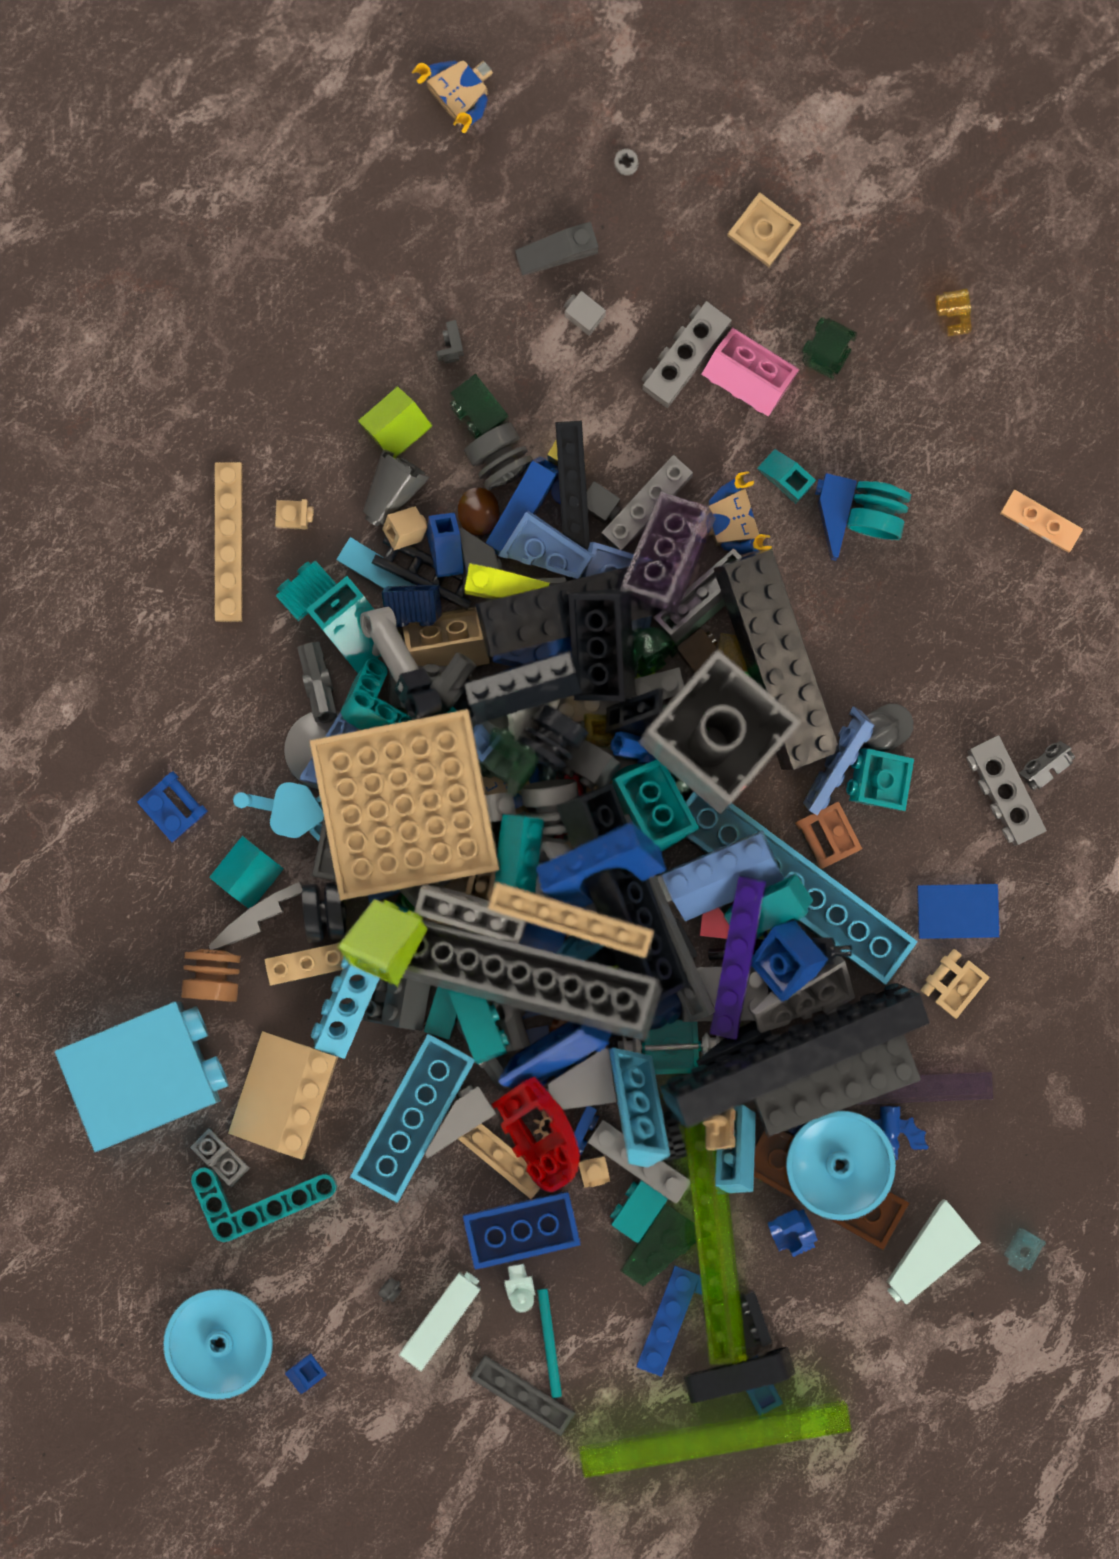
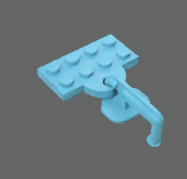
[233,782,324,841]

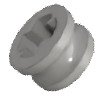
[615,149,638,175]

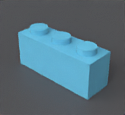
[715,1105,756,1193]

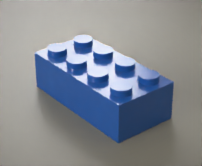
[463,1191,581,1270]

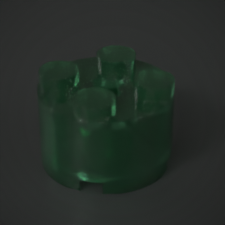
[801,317,857,380]

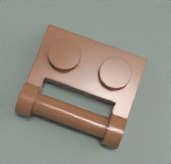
[795,801,862,869]

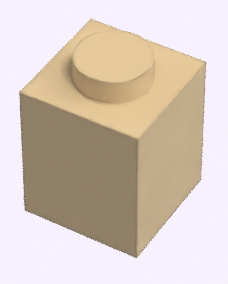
[382,506,427,550]

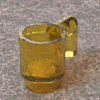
[935,288,972,336]

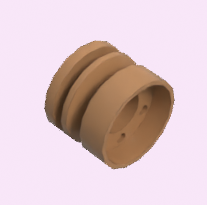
[181,949,241,1002]

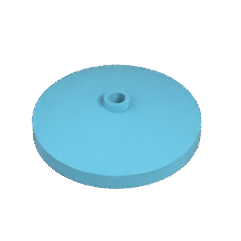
[786,1111,895,1220]
[164,1289,273,1399]

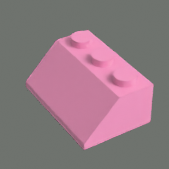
[702,328,799,417]

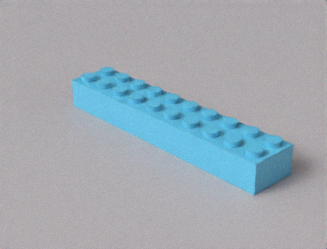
[685,792,918,985]

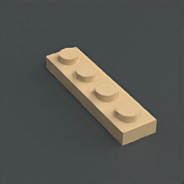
[458,1123,540,1199]

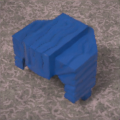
[767,1209,818,1257]

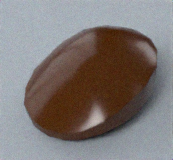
[458,487,500,536]

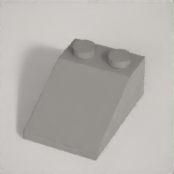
[682,966,768,1022]

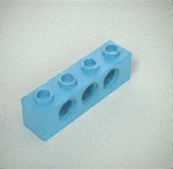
[311,957,379,1059]

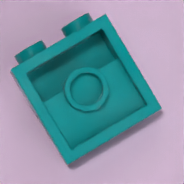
[846,748,914,811]

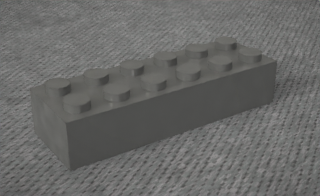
[753,1035,921,1137]

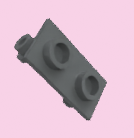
[1019,741,1075,791]

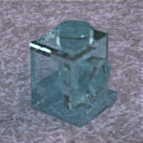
[1004,1227,1046,1272]

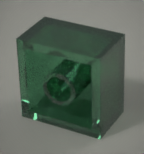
[450,373,509,440]

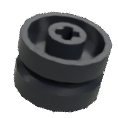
[302,882,347,943]

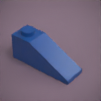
[815,473,857,561]

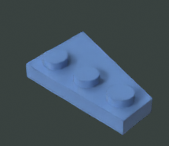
[498,511,594,579]

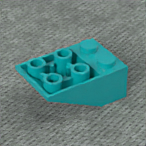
[306,576,381,673]

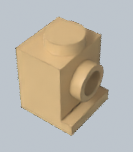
[579,1155,610,1188]

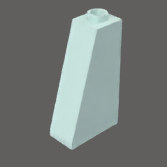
[886,1199,981,1305]
[399,1271,481,1371]

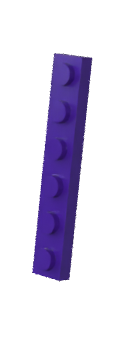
[710,876,766,1040]

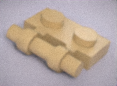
[920,949,990,1019]

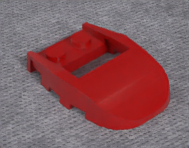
[491,1076,580,1192]

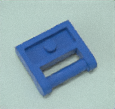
[137,771,208,843]

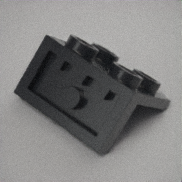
[703,1289,773,1358]

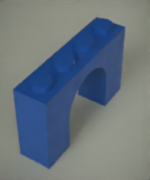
[536,823,666,908]

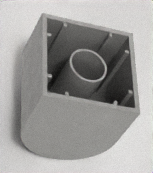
[639,650,801,814]

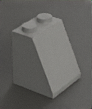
[546,1047,616,1109]

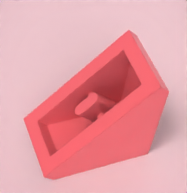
[699,907,729,939]

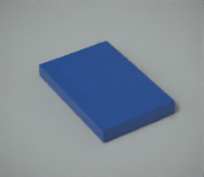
[917,884,999,939]

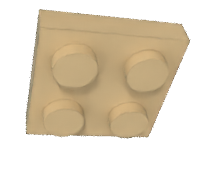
[727,192,801,267]

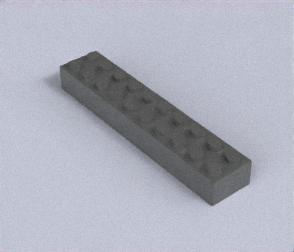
[402,920,662,1041]

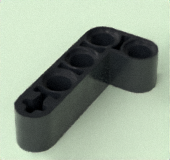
[683,1347,795,1403]

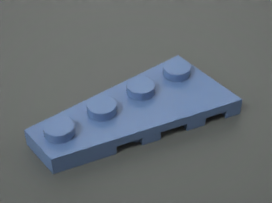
[803,706,874,816]

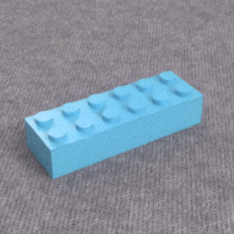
[350,1034,475,1203]

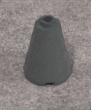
[363,450,429,526]

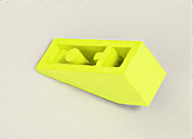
[465,564,549,600]

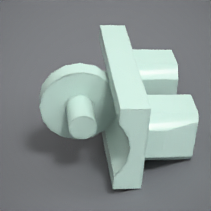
[505,1264,535,1312]

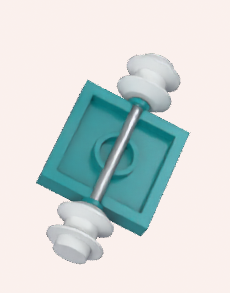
[618,1020,725,1075]

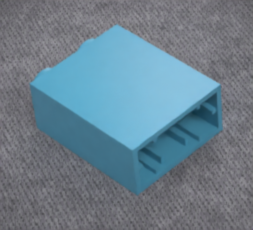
[55,1002,228,1152]

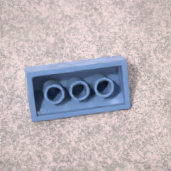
[662,830,784,921]

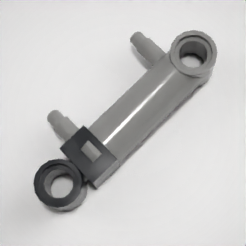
[360,607,442,720]

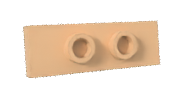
[1000,490,1083,553]

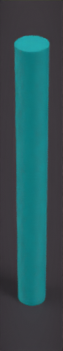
[537,1288,562,1398]

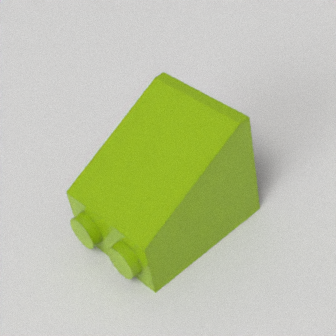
[338,900,427,986]

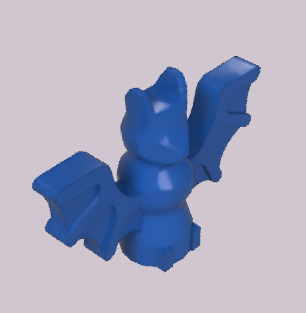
[867,1106,929,1160]

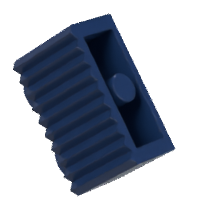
[382,585,442,627]

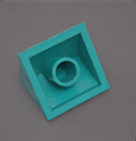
[209,836,284,909]

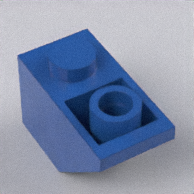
[426,512,464,578]

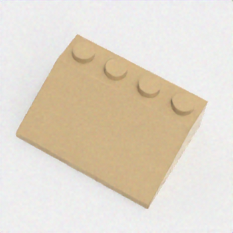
[228,1031,338,1160]

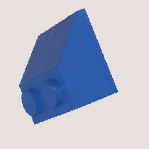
[751,920,828,1002]

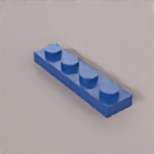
[636,1265,700,1377]

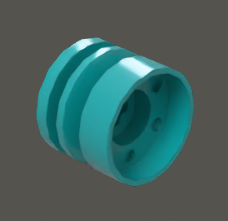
[847,481,912,540]

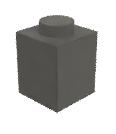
[587,481,621,524]

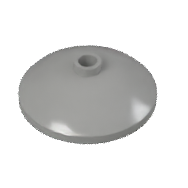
[284,712,339,789]

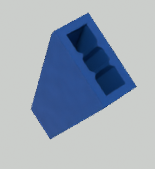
[486,456,559,555]

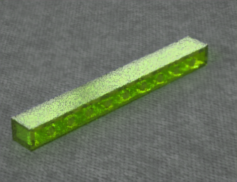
[684,1121,747,1365]
[579,1401,852,1478]

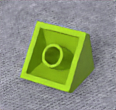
[358,386,432,459]

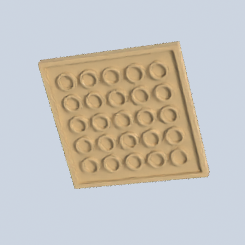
[310,710,500,900]

